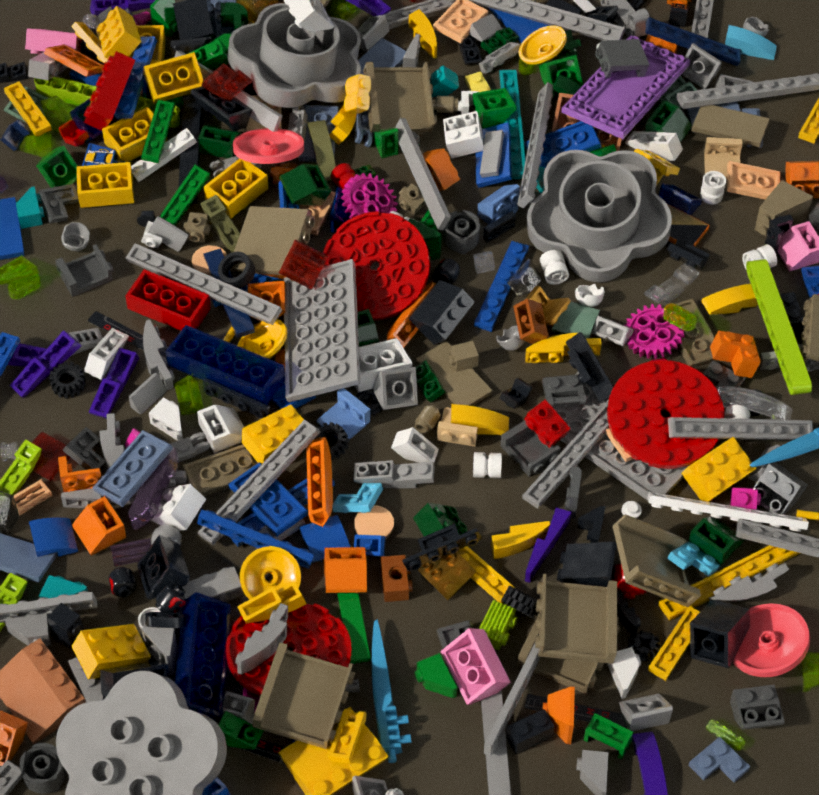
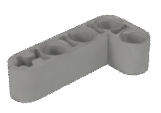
[600,0,649,38]

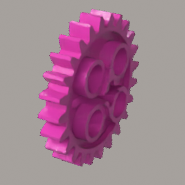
[341,173,398,218]
[625,304,685,359]

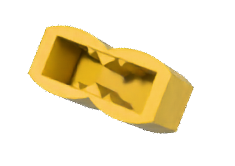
[344,74,371,114]

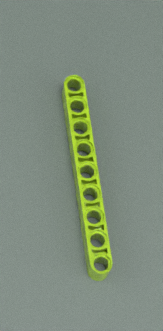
[34,77,181,128]
[746,259,812,395]

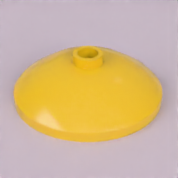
[519,26,567,65]
[236,319,287,364]
[239,546,301,600]

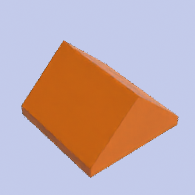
[248,281,285,321]

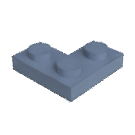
[688,737,750,783]

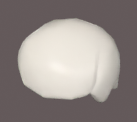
[575,284,605,307]

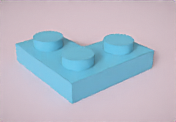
[333,483,383,513]
[667,542,720,577]

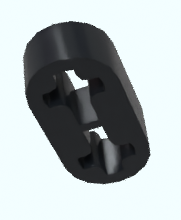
[145,612,185,628]

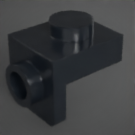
[499,377,532,409]

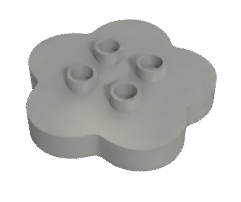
[228,3,361,108]
[527,150,672,282]
[56,671,227,795]

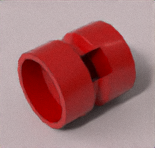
[330,163,356,195]

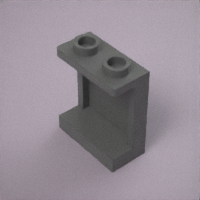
[596,39,650,78]
[55,244,114,297]
[500,420,561,477]

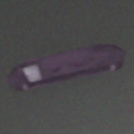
[128,447,178,530]

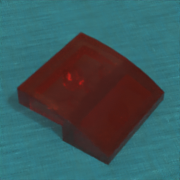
[202,63,252,100]
[278,240,328,290]
[32,432,70,481]

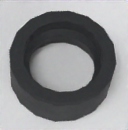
[218,251,255,288]

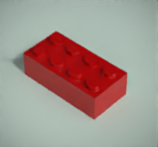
[84,51,135,131]
[125,269,211,335]

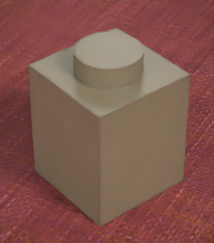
[448,341,479,372]

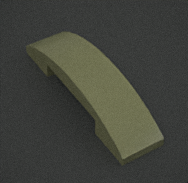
[308,120,336,181]
[201,195,240,253]

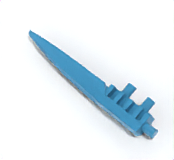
[750,428,819,467]
[372,619,412,763]

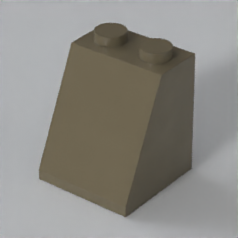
[755,180,813,236]

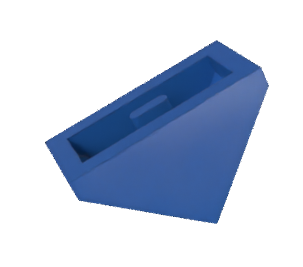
[354,535,386,557]

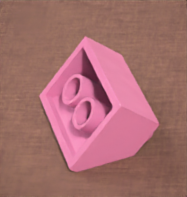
[25,29,81,54]
[441,628,511,705]

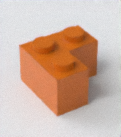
[422,148,460,191]
[710,330,761,378]

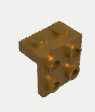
[525,286,571,326]
[418,552,476,600]

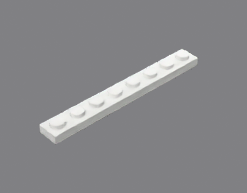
[647,492,809,532]

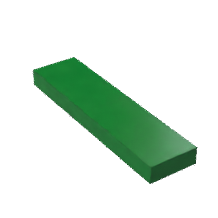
[141,100,175,163]
[159,165,211,226]
[337,592,371,664]

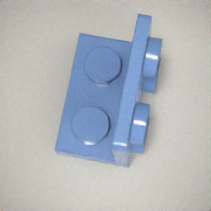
[317,388,370,440]

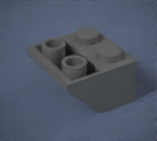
[753,462,808,515]
[730,684,785,730]

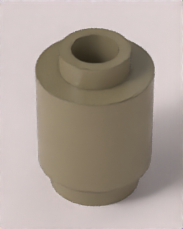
[434,96,458,113]
[414,405,441,434]

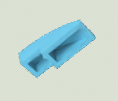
[725,25,777,60]

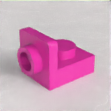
[730,487,761,510]

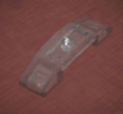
[644,263,700,305]
[717,386,793,420]

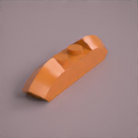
[387,281,436,348]
[306,437,333,527]

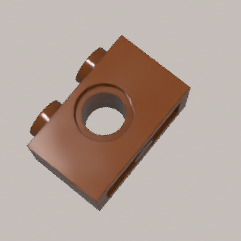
[513,298,549,344]
[381,555,413,602]

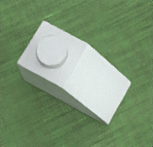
[149,397,183,441]
[391,427,439,463]
[607,647,641,699]

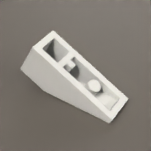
[625,131,683,161]
[84,328,129,379]

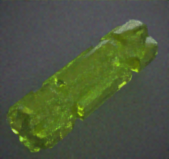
[706,719,746,751]

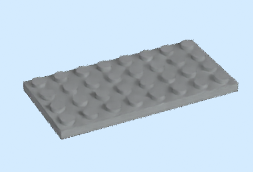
[284,259,360,402]
[553,372,690,500]

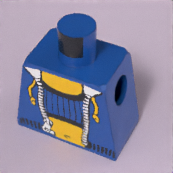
[82,143,125,166]

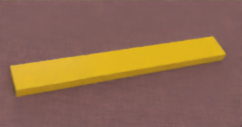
[658,545,800,621]

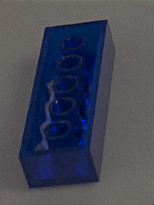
[165,325,285,405]
[175,592,231,722]

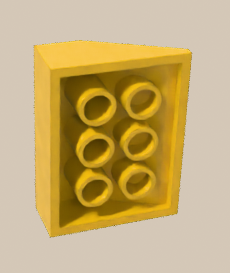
[278,707,388,795]

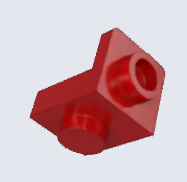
[59,120,89,146]

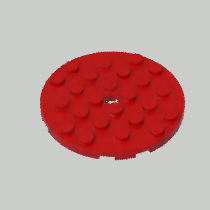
[320,211,430,320]
[607,360,725,469]
[226,603,352,697]

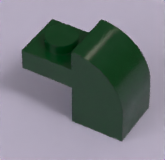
[220,2,248,30]
[557,29,581,58]

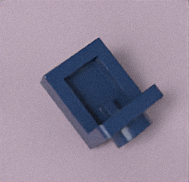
[1,120,31,151]

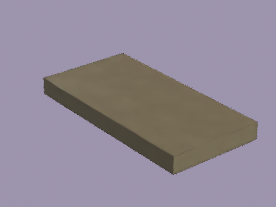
[692,105,770,147]
[663,298,717,368]
[416,341,492,406]
[182,444,258,497]

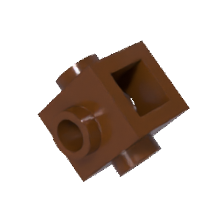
[270,161,297,186]

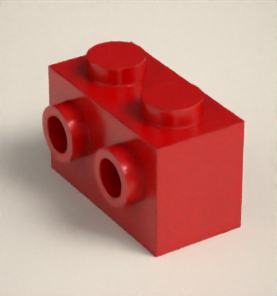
[524,399,571,448]

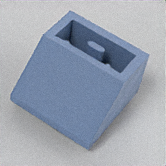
[477,184,520,225]

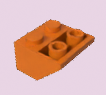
[786,161,819,198]
[72,496,126,556]
[324,547,367,593]
[0,710,28,766]

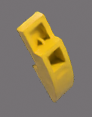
[525,333,601,363]

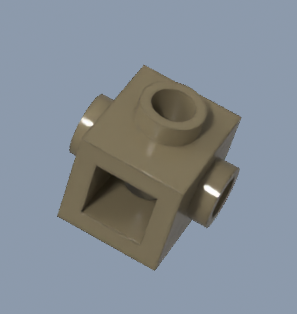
[398,183,426,215]
[183,212,211,242]

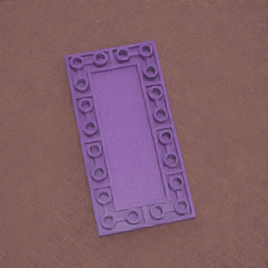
[561,35,690,139]

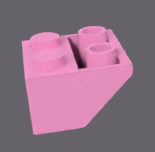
[777,221,819,272]

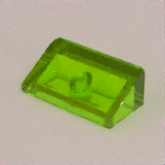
[174,375,204,415]

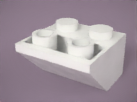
[443,111,484,158]
[197,405,244,454]
[148,484,206,531]

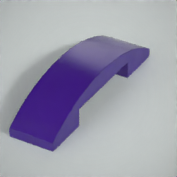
[632,732,668,795]

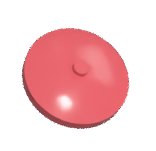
[233,128,304,164]
[733,604,810,677]

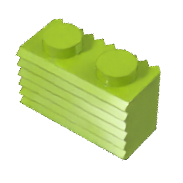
[479,600,518,650]

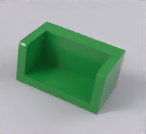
[584,713,633,759]

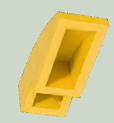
[409,9,437,59]
[329,105,357,145]
[701,284,758,315]
[451,404,509,435]
[491,521,550,559]
[237,581,306,623]

